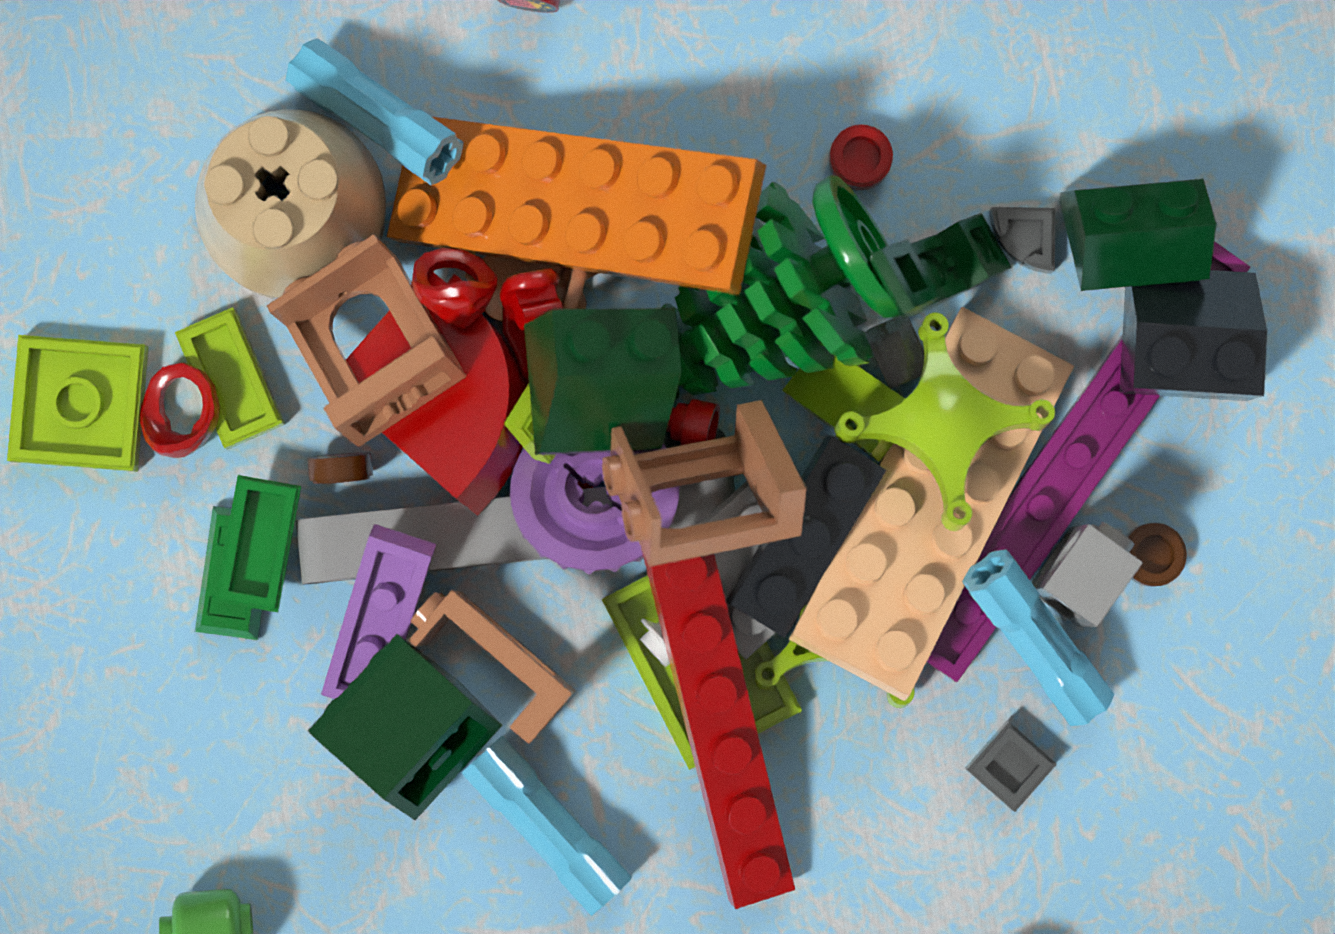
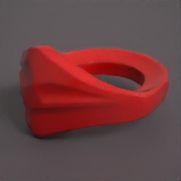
[412,248,498,330]
[140,362,220,458]

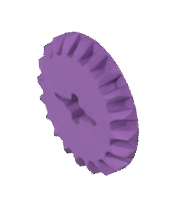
[510,443,679,575]

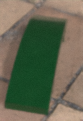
[869,213,1012,318]

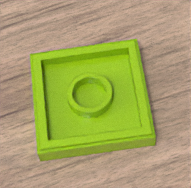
[7,335,149,472]

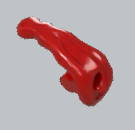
[499,268,563,384]

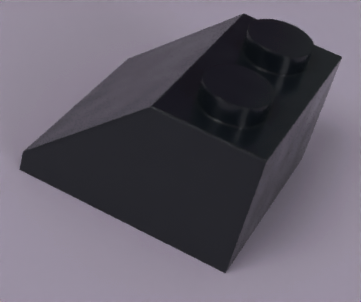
[1119,270,1267,401]

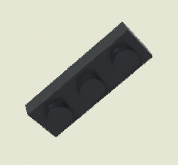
[726,435,887,638]

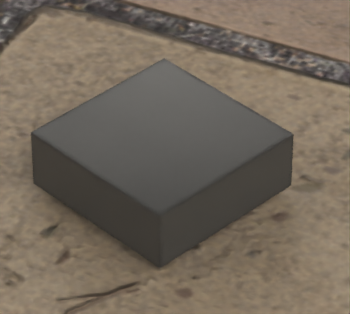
[964,721,1057,812]

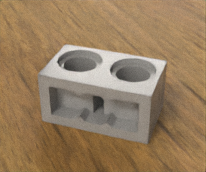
[1032,522,1143,627]

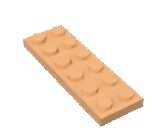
[789,306,1074,701]

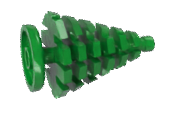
[661,175,900,399]

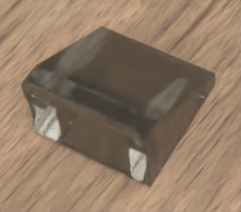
[865,316,924,389]

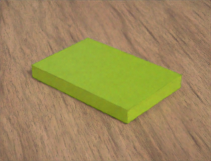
[601,575,802,770]

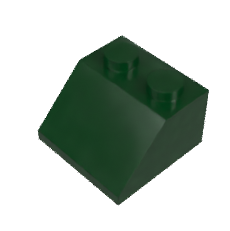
[1060,178,1217,291]
[524,308,682,455]

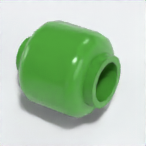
[159,889,254,934]

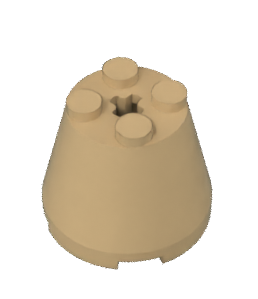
[195,109,386,299]

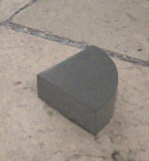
[990,207,1055,274]

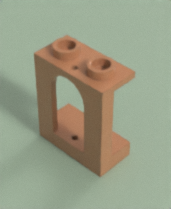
[266,234,467,447]
[602,400,806,566]
[409,590,576,744]

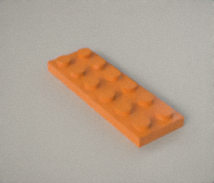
[387,116,767,295]

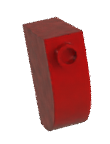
[346,272,527,516]

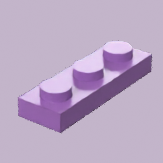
[321,524,436,699]

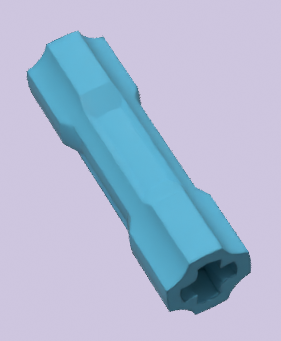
[286,38,464,185]
[962,550,1114,726]
[462,735,632,916]

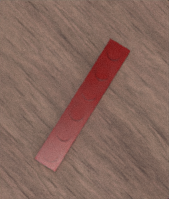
[641,549,796,910]

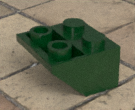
[308,634,503,820]

